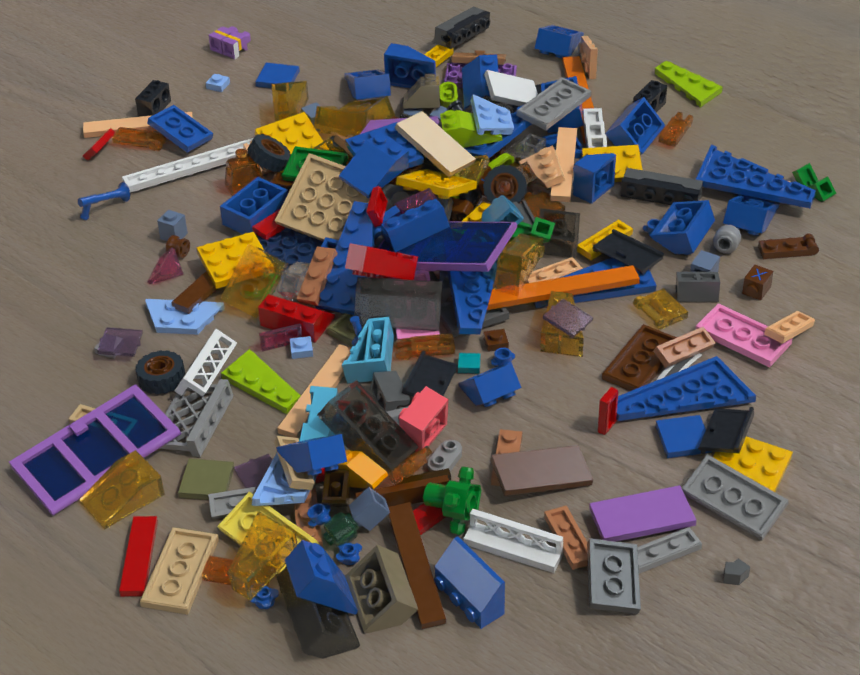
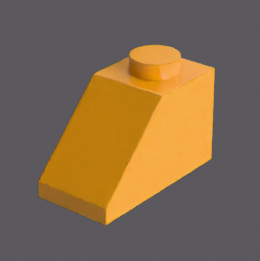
[334,450,388,489]

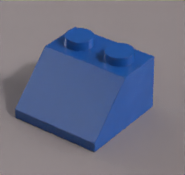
[572,153,616,204]
[458,363,522,407]
[276,434,347,476]

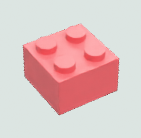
[398,386,448,456]

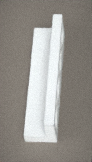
[175,329,237,397]
[464,509,563,573]

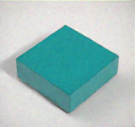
[458,353,481,374]

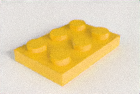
[581,145,643,182]

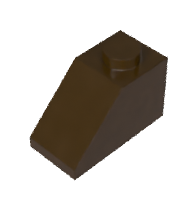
[322,470,350,507]

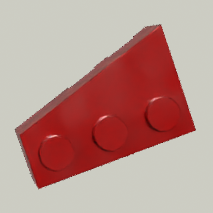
[345,243,418,281]

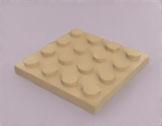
[275,153,370,241]

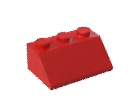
[258,294,335,343]

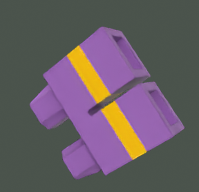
[209,26,251,59]

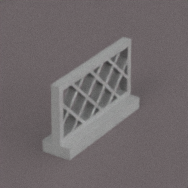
[149,379,234,457]

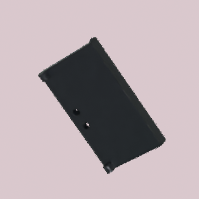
[592,229,664,276]
[402,350,458,397]
[698,407,755,455]

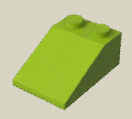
[440,110,503,148]

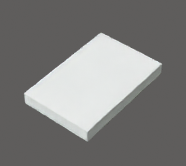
[484,70,538,106]

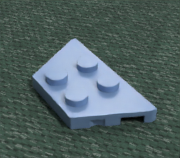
[470,95,514,135]
[145,299,225,335]
[252,453,318,506]

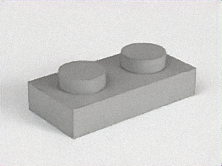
[208,487,256,519]

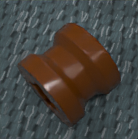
[166,235,190,258]

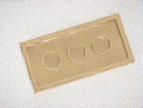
[394,111,476,177]
[140,527,219,615]

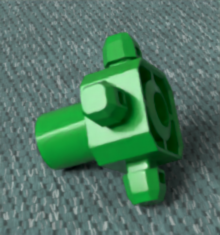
[423,466,482,535]

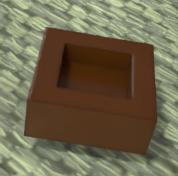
[484,329,509,352]

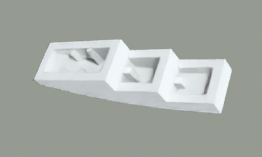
[583,108,607,148]

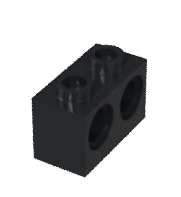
[135,80,171,117]
[633,80,667,113]

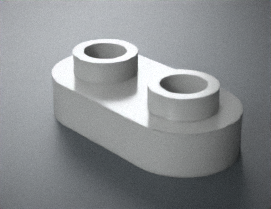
[428,440,462,472]

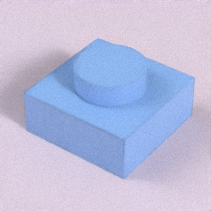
[206,74,230,92]
[290,336,313,359]

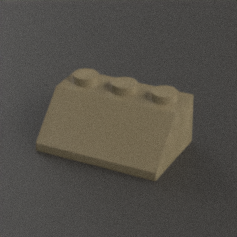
[403,74,440,109]
[345,545,418,633]

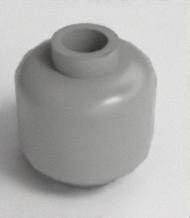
[713,225,741,254]

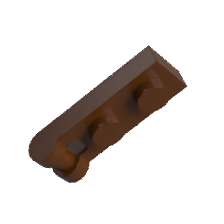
[758,234,819,260]

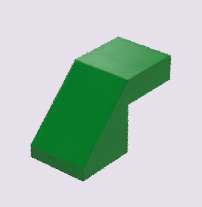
[792,163,837,202]
[510,217,555,246]

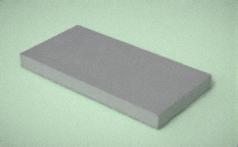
[516,77,592,130]
[682,454,789,540]

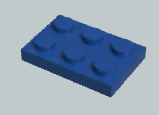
[147,105,213,152]

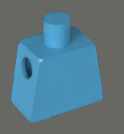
[482,195,524,243]

